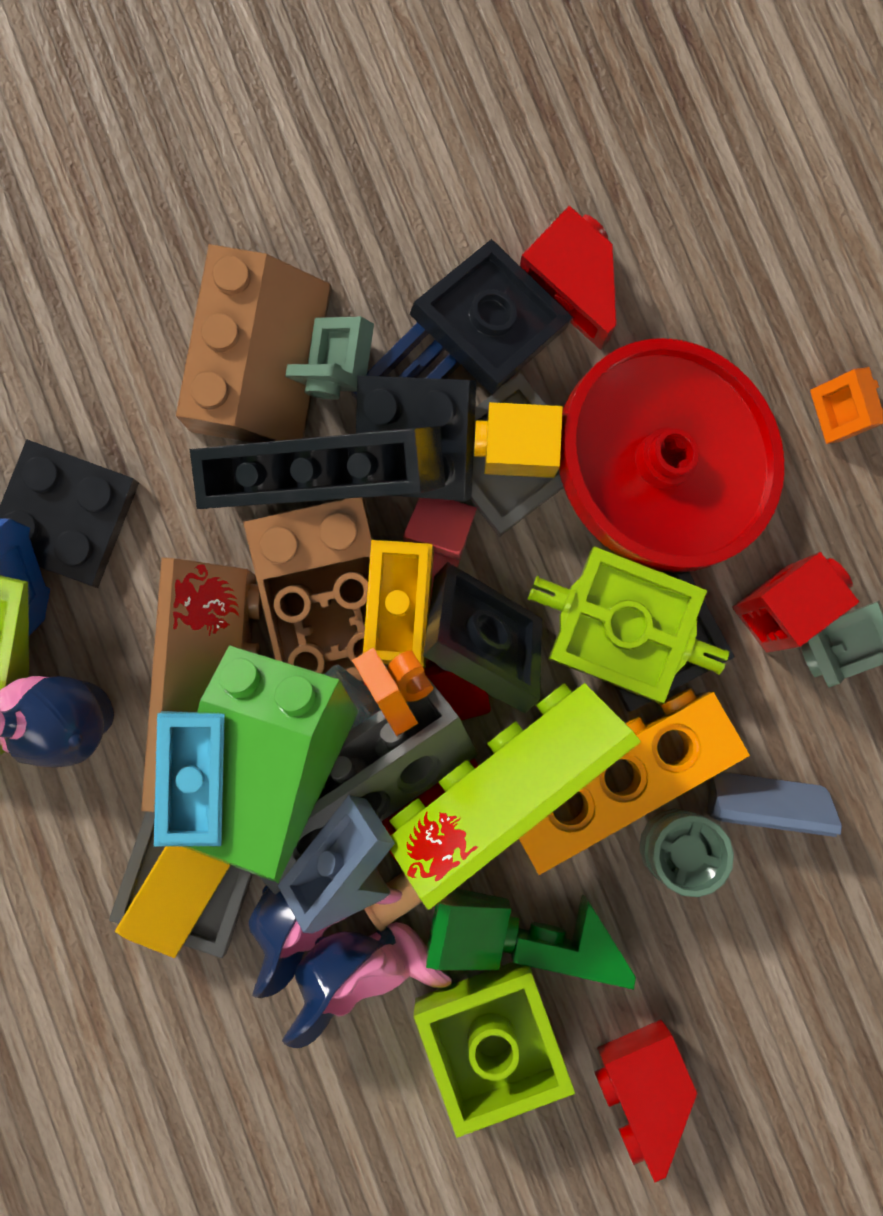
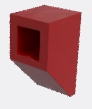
[594,1019,697,1183]

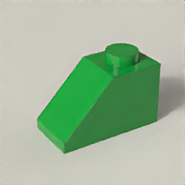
[426,888,519,970]

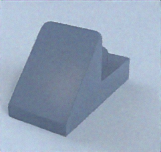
[278,795,395,934]

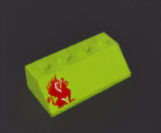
[389,683,641,910]

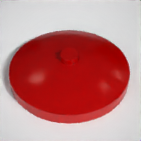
[559,338,784,572]

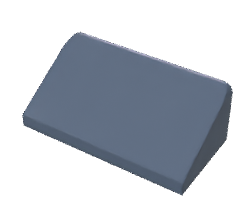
[707,772,842,837]

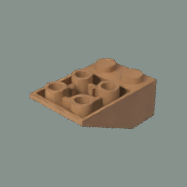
[243,497,388,685]

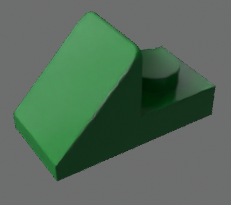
[511,894,636,990]

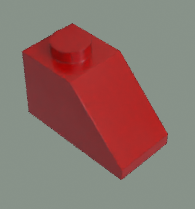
[520,205,616,350]

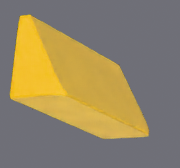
[363,540,434,668]
[115,846,231,958]

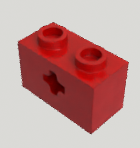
[732,552,859,653]

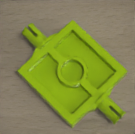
[527,546,729,704]

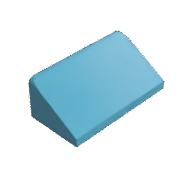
[154,711,225,846]

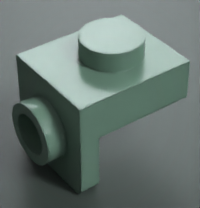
[285,316,374,400]
[801,600,883,688]

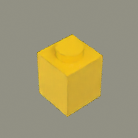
[474,402,563,478]

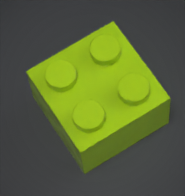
[413,962,575,1138]

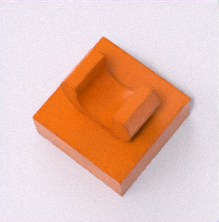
[810,367,883,444]
[352,647,434,736]

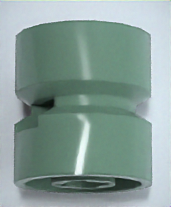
[639,808,734,897]

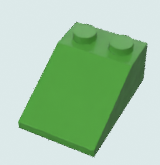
[182,645,359,883]

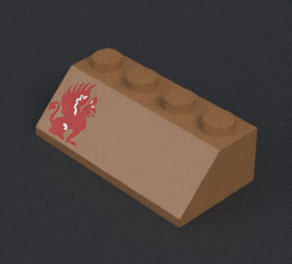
[141,557,263,812]

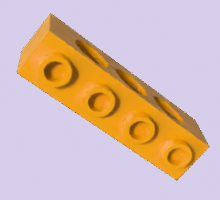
[519,688,750,875]

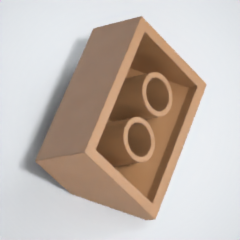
[176,244,332,443]

